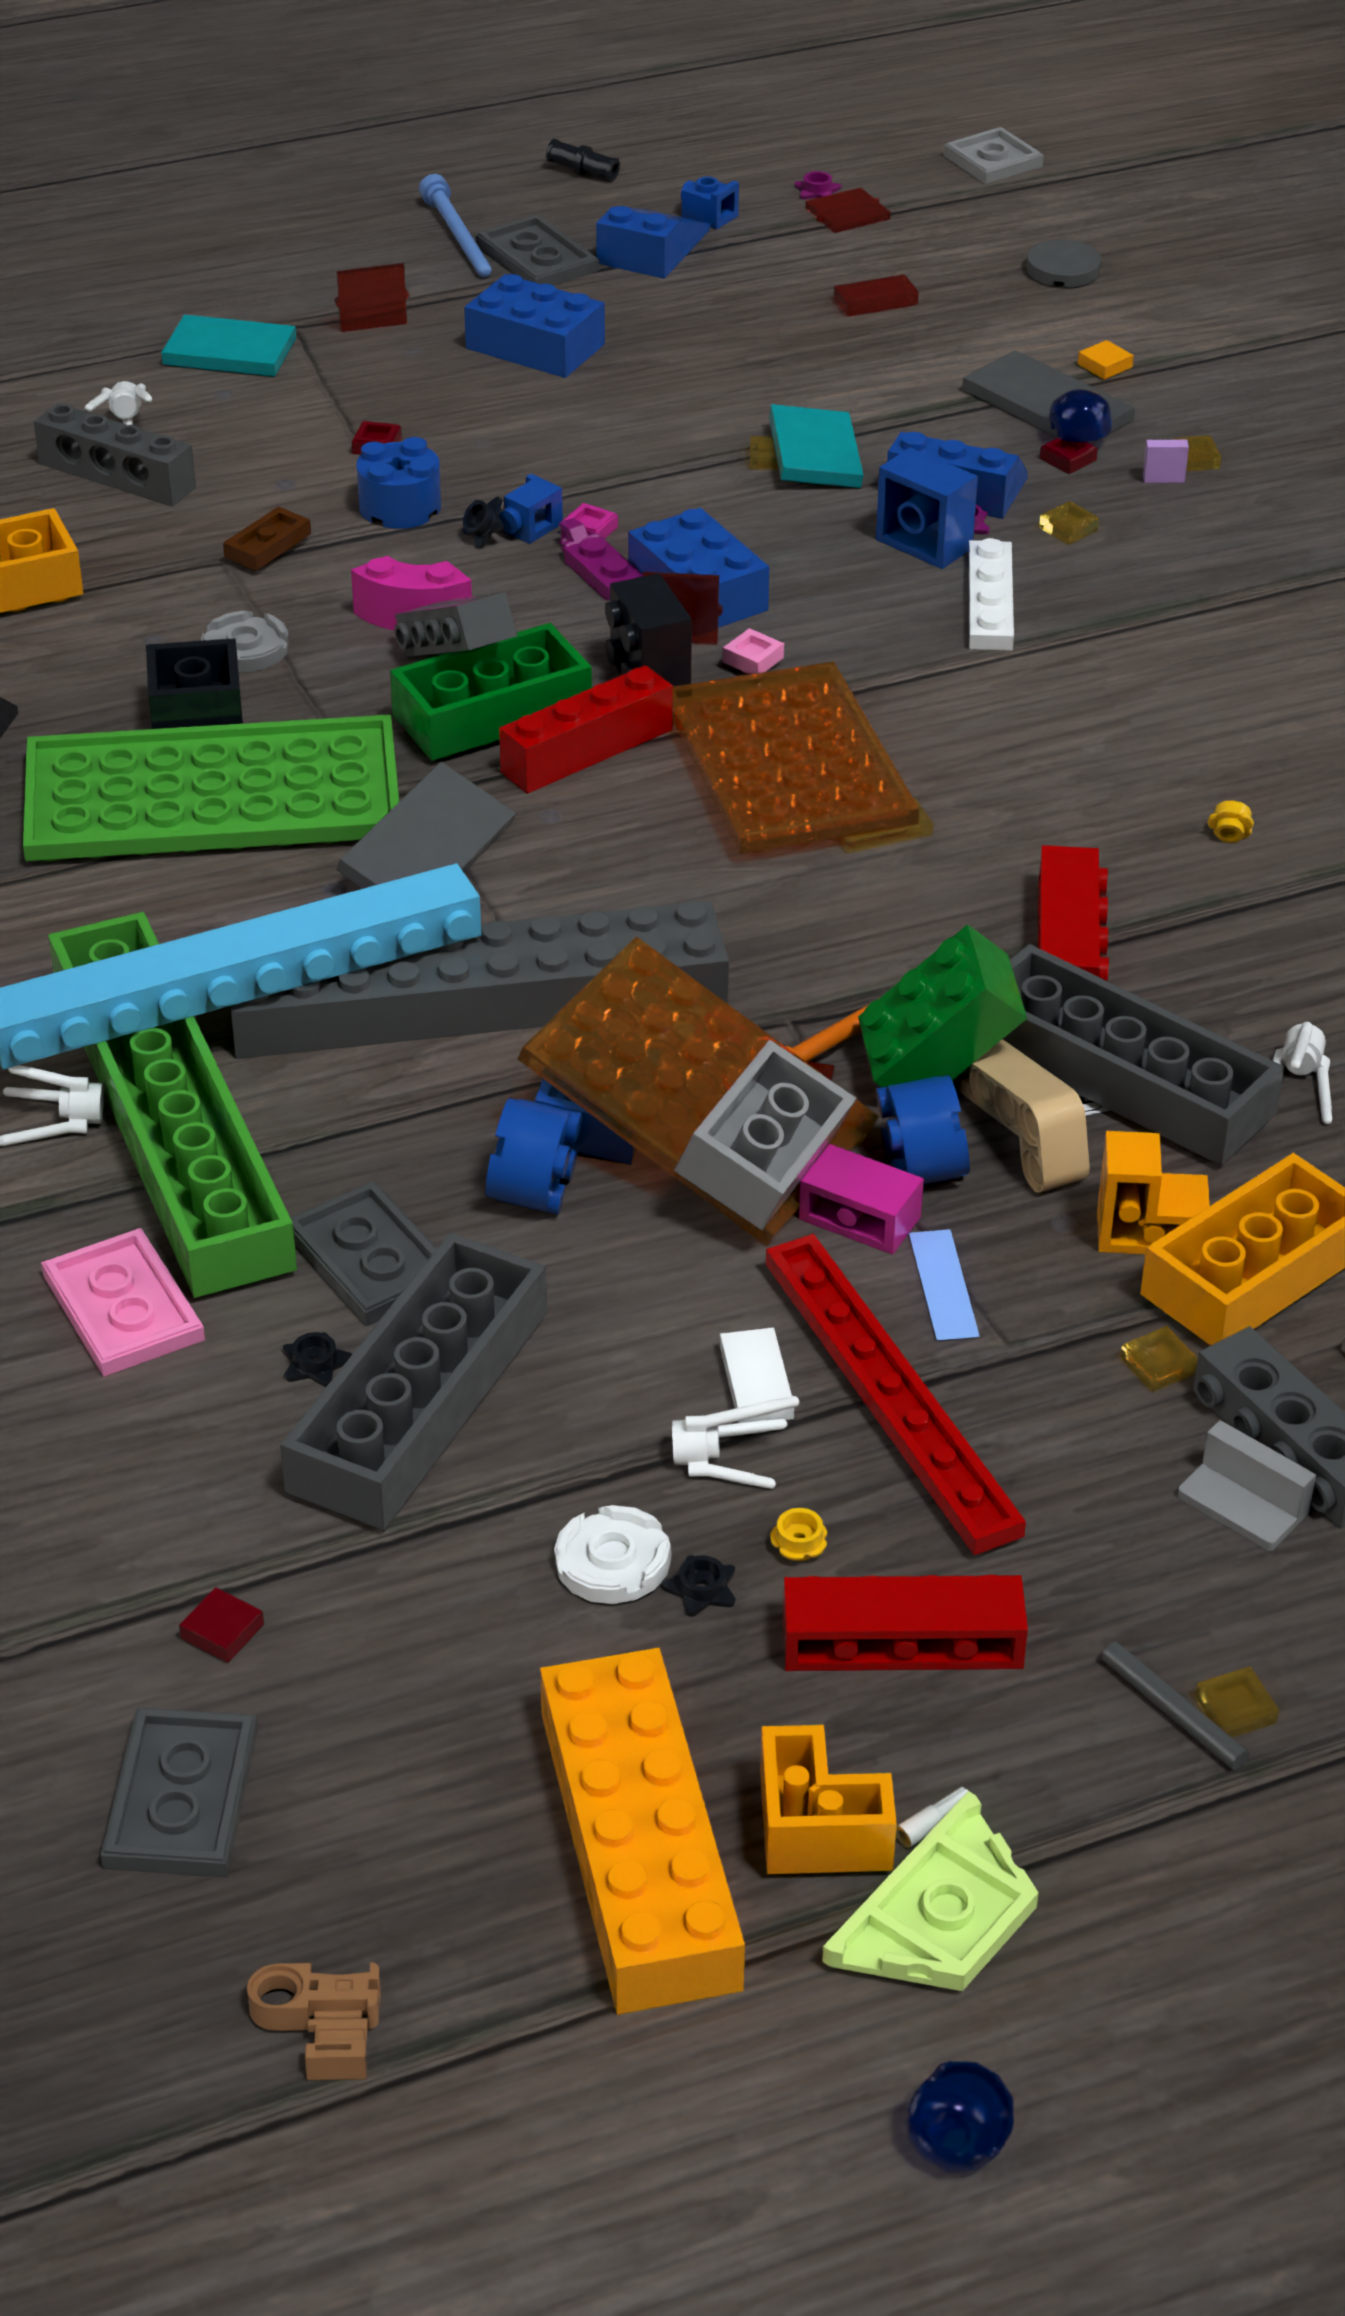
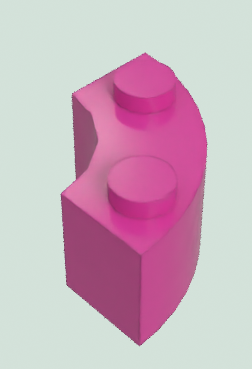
[351,556,472,631]

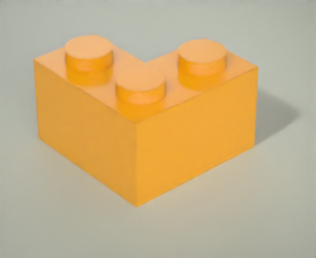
[1097,1131,1210,1254]
[760,1725,897,1874]

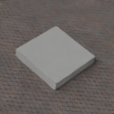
[943,127,1044,184]

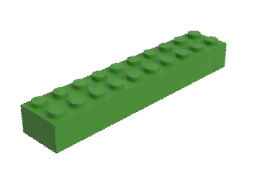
[48,912,297,1298]

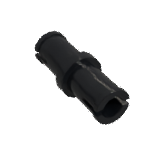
[546,139,620,182]

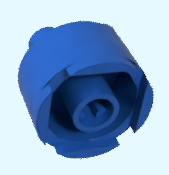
[356,437,442,529]
[876,1075,970,1185]
[485,1098,582,1215]

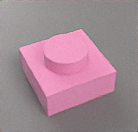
[723,628,784,678]

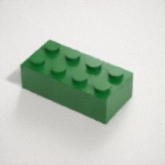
[390,622,592,761]

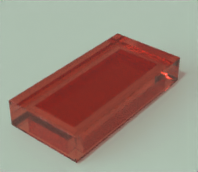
[834,274,919,316]

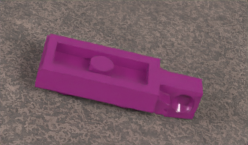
[559,518,644,601]

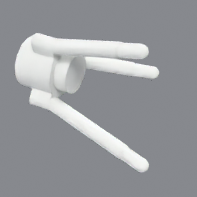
[85,381,152,425]
[1273,1022,1332,1125]
[0,1065,104,1147]
[672,1396,799,1489]

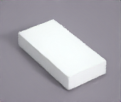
[720,1328,794,1423]

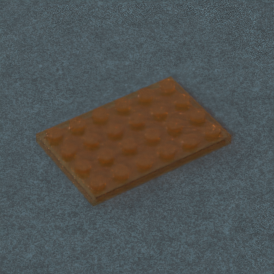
[673,661,919,854]
[518,936,880,1247]

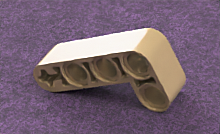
[952,1039,1090,1193]

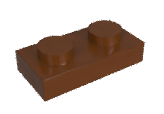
[223,506,311,571]

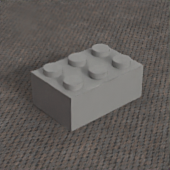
[674,1040,857,1231]

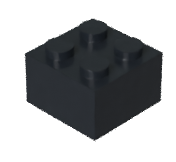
[605,573,692,697]
[146,638,243,729]

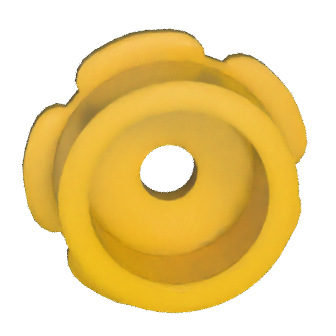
[1208,800,1254,843]
[770,1508,827,1561]

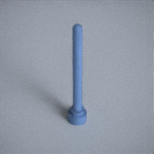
[419,174,492,278]

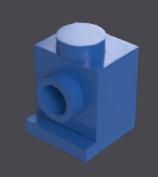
[680,176,739,230]
[499,474,563,544]

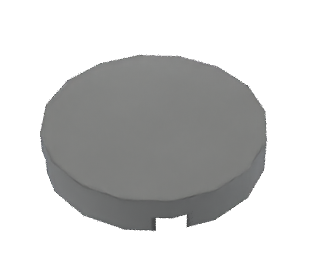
[201,611,289,672]

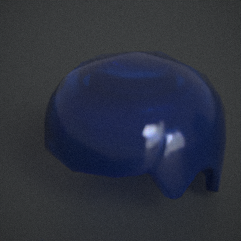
[1049,388,1112,442]
[905,2061,1014,2174]

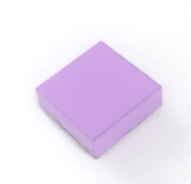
[1143,440,1189,483]

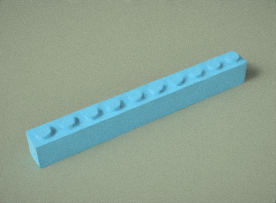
[0,863,481,1069]

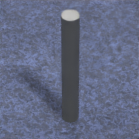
[1101,1641,1249,1770]

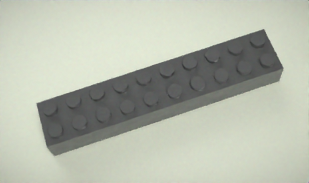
[229,901,729,1059]

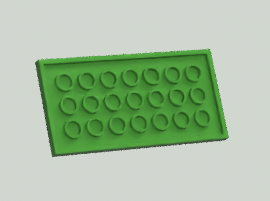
[23,715,399,862]

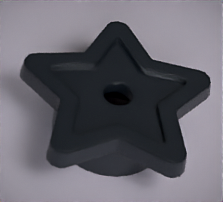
[462,496,504,548]
[283,1332,352,1387]
[662,1555,736,1617]

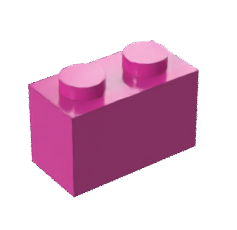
[799,1144,924,1255]

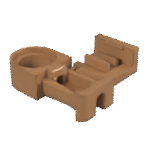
[247,1962,381,2080]

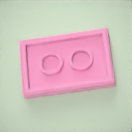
[41,1228,205,1377]

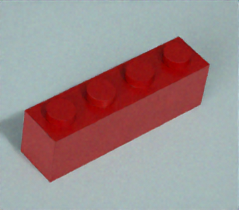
[499,665,673,794]
[1037,845,1109,981]
[782,1574,1028,1671]

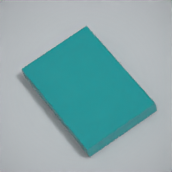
[161,314,297,377]
[769,404,864,488]

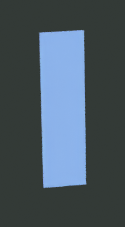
[909,1229,980,1341]

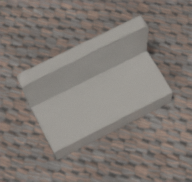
[1178,1420,1316,1551]

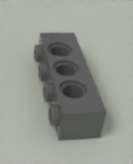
[34,403,196,507]
[394,592,517,657]
[1193,1326,1345,1529]

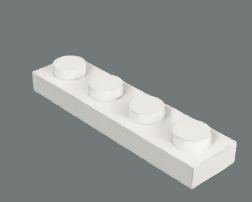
[968,538,1014,651]

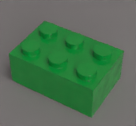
[858,924,1027,1087]

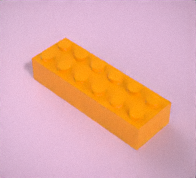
[540,1647,745,2015]

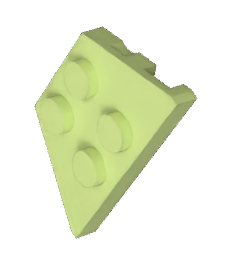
[822,1791,1039,1991]

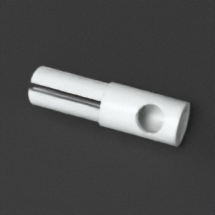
[896,1787,968,1848]

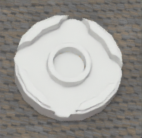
[554,1505,671,1604]

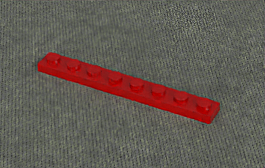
[765,1233,1026,1555]

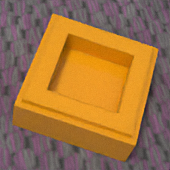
[1077,340,1134,380]

